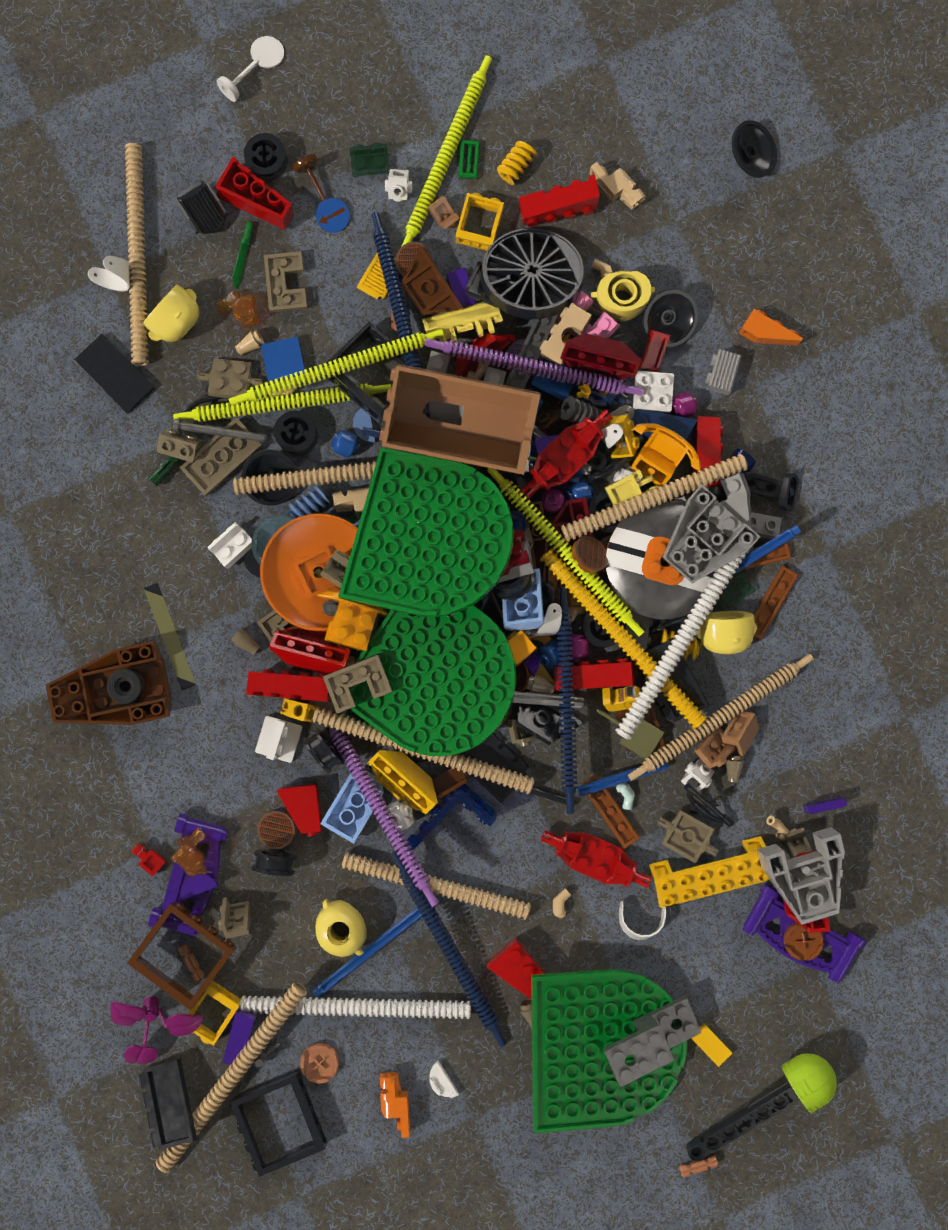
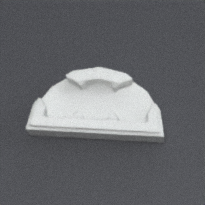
[430,1060,459,1098]

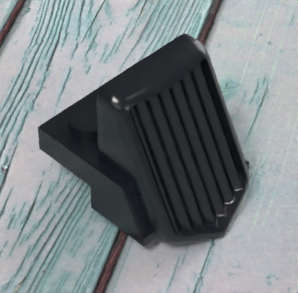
[175,180,228,234]

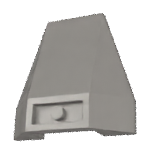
[663,484,760,584]

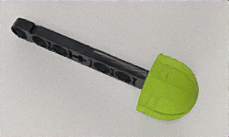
[686,1053,837,1161]

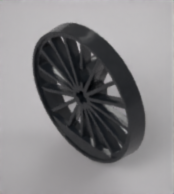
[481,228,584,319]

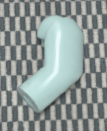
[616,782,635,810]

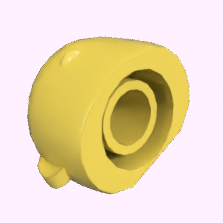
[591,271,656,322]
[143,284,199,342]
[696,611,757,655]
[315,899,367,957]

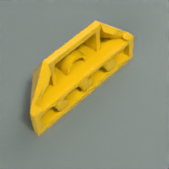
[368,750,438,814]

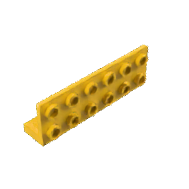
[649,836,770,908]

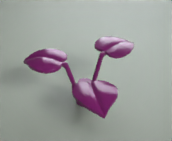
[111,997,202,1064]

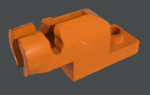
[380,1072,410,1138]

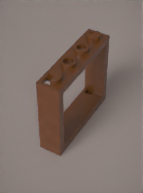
[127,901,237,1011]

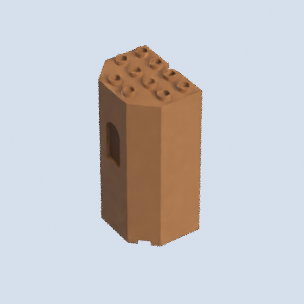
[379,364,540,475]

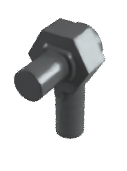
[322,599,338,616]
[252,1039,281,1068]

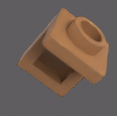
[428,196,460,229]

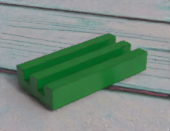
[458,140,480,180]

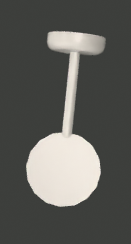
[216,36,284,102]

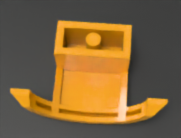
[630,423,701,487]
[317,590,389,651]
[507,630,552,667]

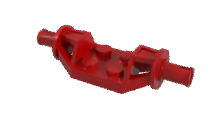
[520,410,613,499]
[540,830,652,889]

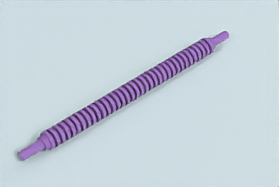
[425,338,643,396]
[328,726,439,907]

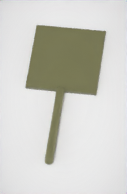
[596,709,664,759]

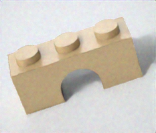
[540,303,592,368]

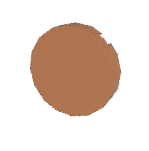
[300,1043,339,1084]

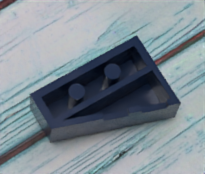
[631,409,697,440]

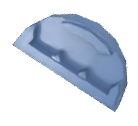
[353,408,376,443]

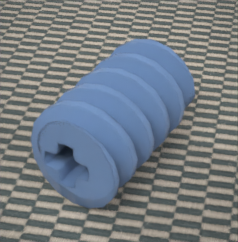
[288,485,330,519]

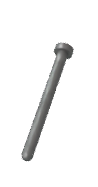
[173,418,267,442]

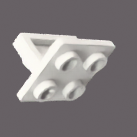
[633,371,674,412]
[255,716,303,763]

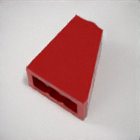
[277,783,323,836]

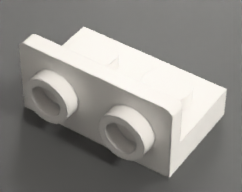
[208,522,256,569]

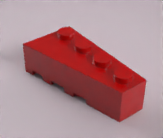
[215,156,294,230]
[518,174,600,227]
[693,417,724,493]
[554,658,637,691]
[246,669,332,702]
[486,937,546,1000]

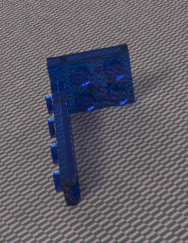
[406,784,498,851]

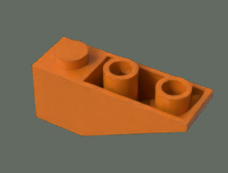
[739,309,803,346]

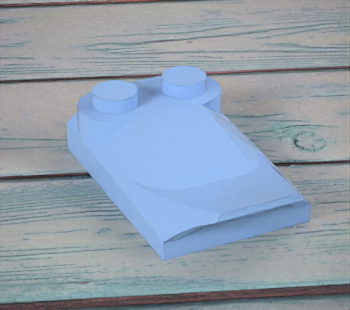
[502,567,545,631]
[320,772,384,844]

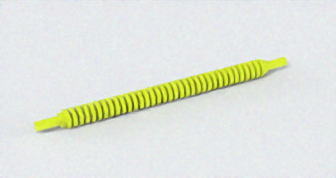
[401,55,492,247]
[229,329,444,406]
[173,383,392,422]
[487,468,644,636]

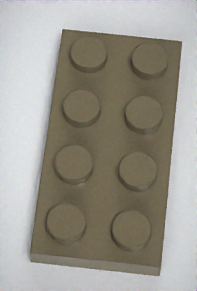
[179,417,263,496]

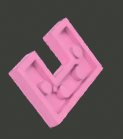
[557,290,620,339]

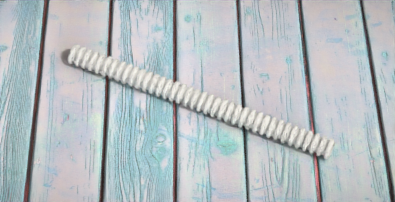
[615,550,749,740]
[240,995,471,1019]

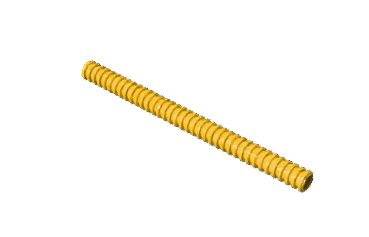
[540,549,706,728]

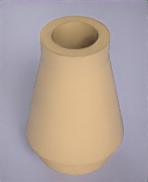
[235,330,265,356]

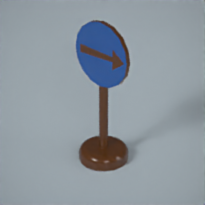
[292,154,350,233]

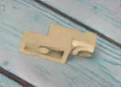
[589,162,646,210]
[332,488,369,519]

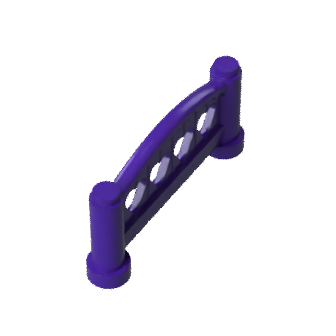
[148,813,228,936]
[743,884,867,984]

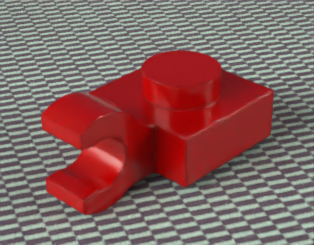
[132,843,167,877]

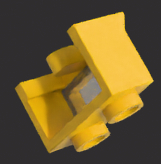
[602,414,640,458]

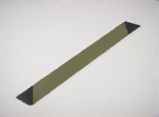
[144,583,196,690]

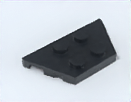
[516,689,583,745]

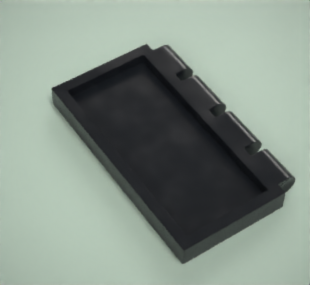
[465,261,548,321]
[634,637,709,722]
[459,733,529,803]
[139,1058,197,1150]

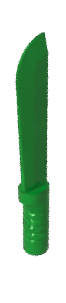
[232,222,254,290]

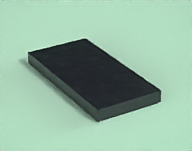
[74,333,155,414]

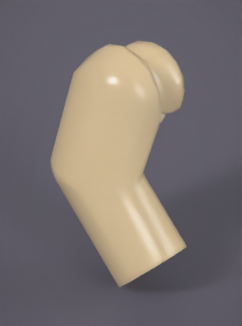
[467,359,488,380]
[766,816,789,841]

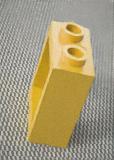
[455,193,504,251]
[188,981,241,1046]

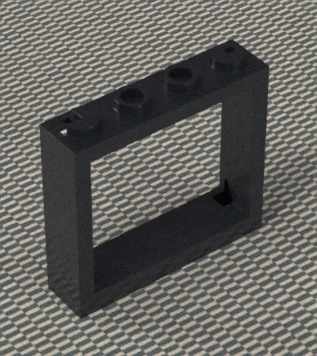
[323,321,424,424]
[230,1069,328,1177]

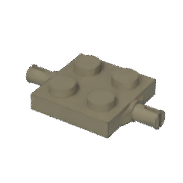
[197,358,263,398]
[657,809,719,863]

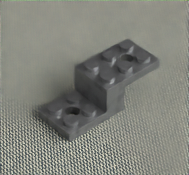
[603,995,701,1087]

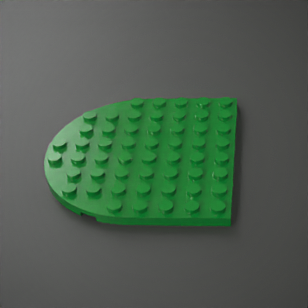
[338,447,514,617]
[350,605,516,757]
[531,969,687,1134]

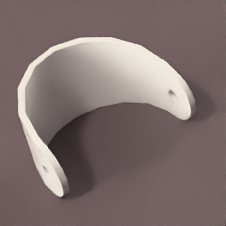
[88,256,130,292]
[601,405,635,448]
[525,603,562,637]
[619,901,666,940]

